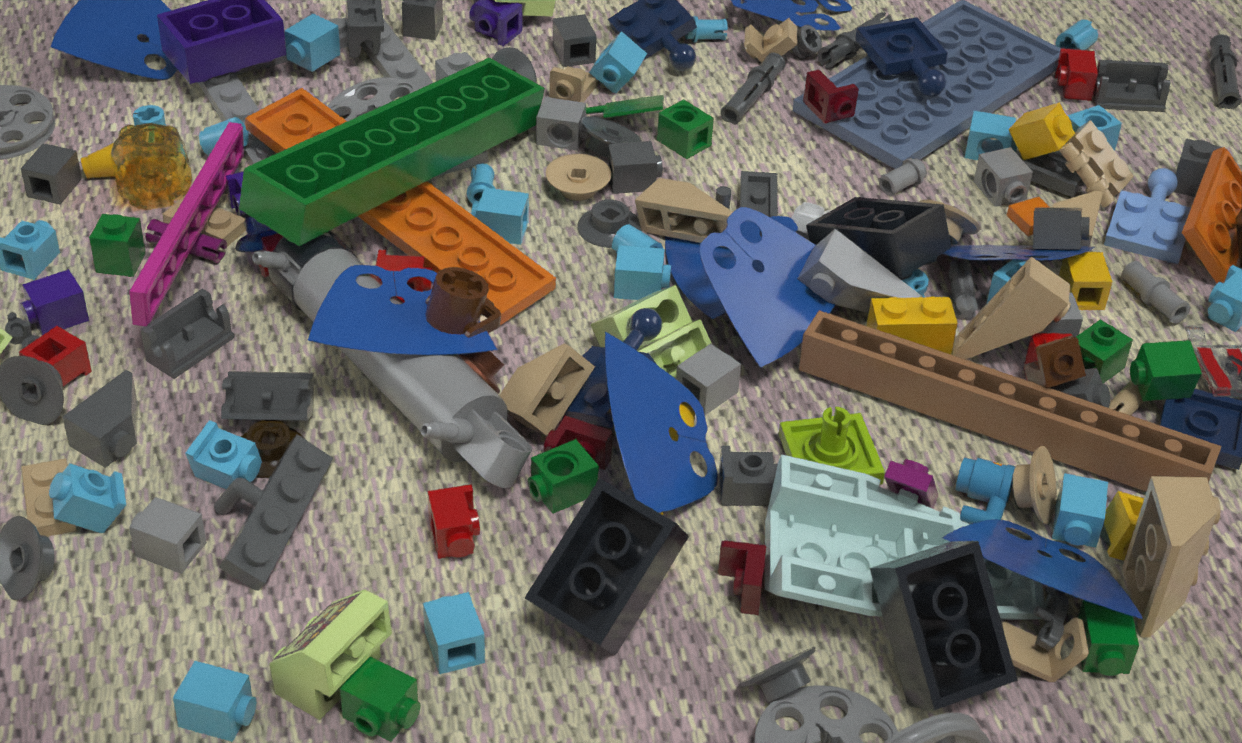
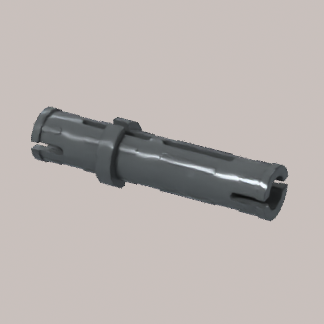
[818,12,893,68]
[1209,34,1241,109]
[720,52,786,125]

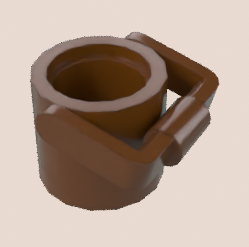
[425,267,501,338]

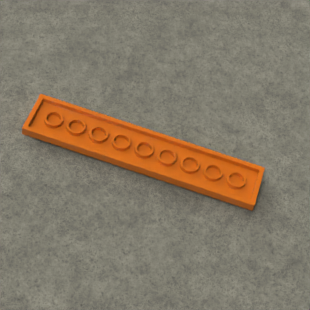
[245,88,556,325]

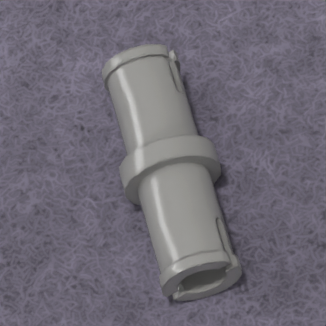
[1121,261,1191,324]

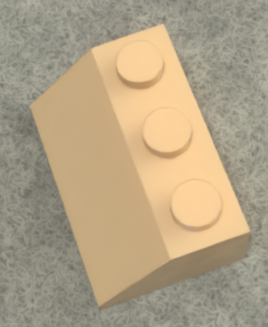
[1122,476,1221,638]

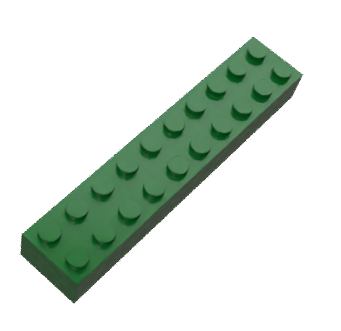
[239,58,545,246]

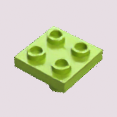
[778,407,885,485]

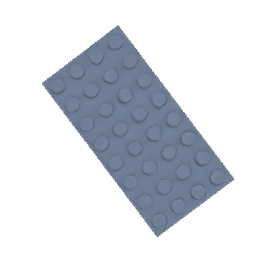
[792,0,1061,169]

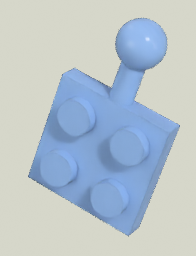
[1104,168,1191,264]

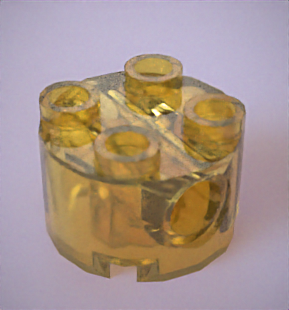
[110,123,193,210]

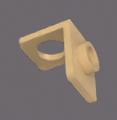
[1002,617,1089,682]

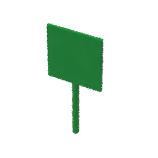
[586,95,664,118]

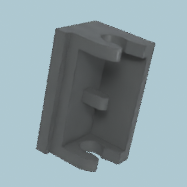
[346,0,384,57]
[1093,60,1171,112]
[140,288,235,379]
[221,371,314,421]

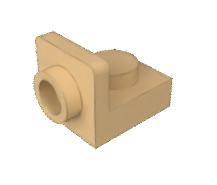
[744,18,797,63]
[549,66,598,102]

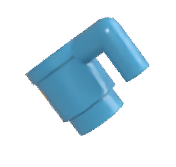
[955,457,1016,524]

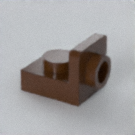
[1024,336,1086,388]

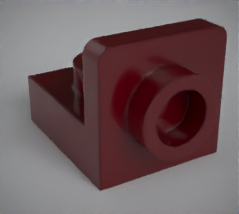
[803,69,859,124]
[543,415,613,470]
[718,540,767,616]

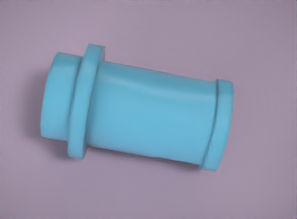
[685,16,728,43]
[466,163,495,204]

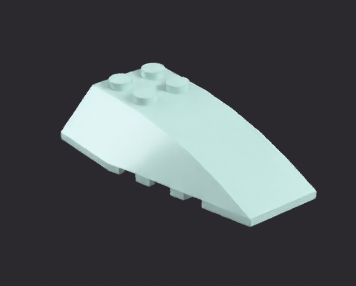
[765,454,1045,620]

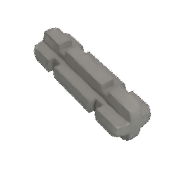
[948,259,978,320]

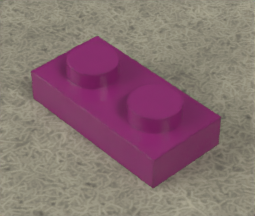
[884,459,939,509]

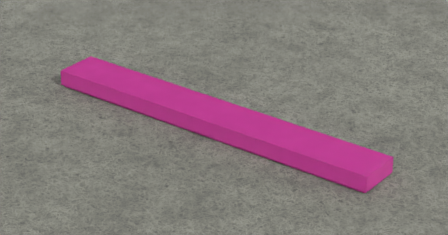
[129,122,244,327]

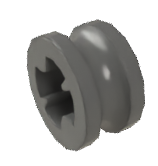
[792,24,822,59]

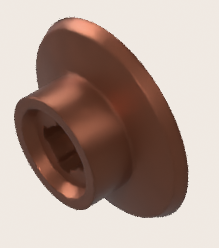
[458,351,504,394]

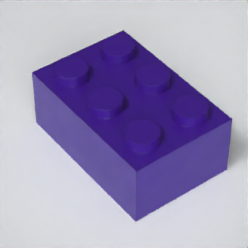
[157,0,287,84]

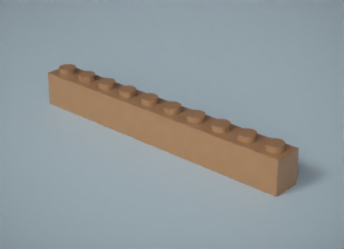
[799,310,1222,492]

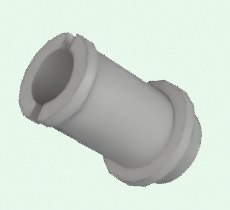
[879,158,927,197]

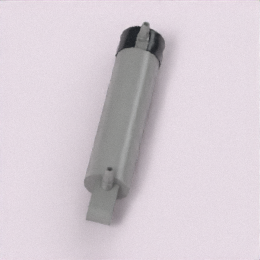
[252,230,532,488]

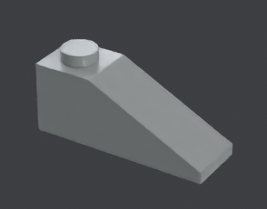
[797,229,923,313]

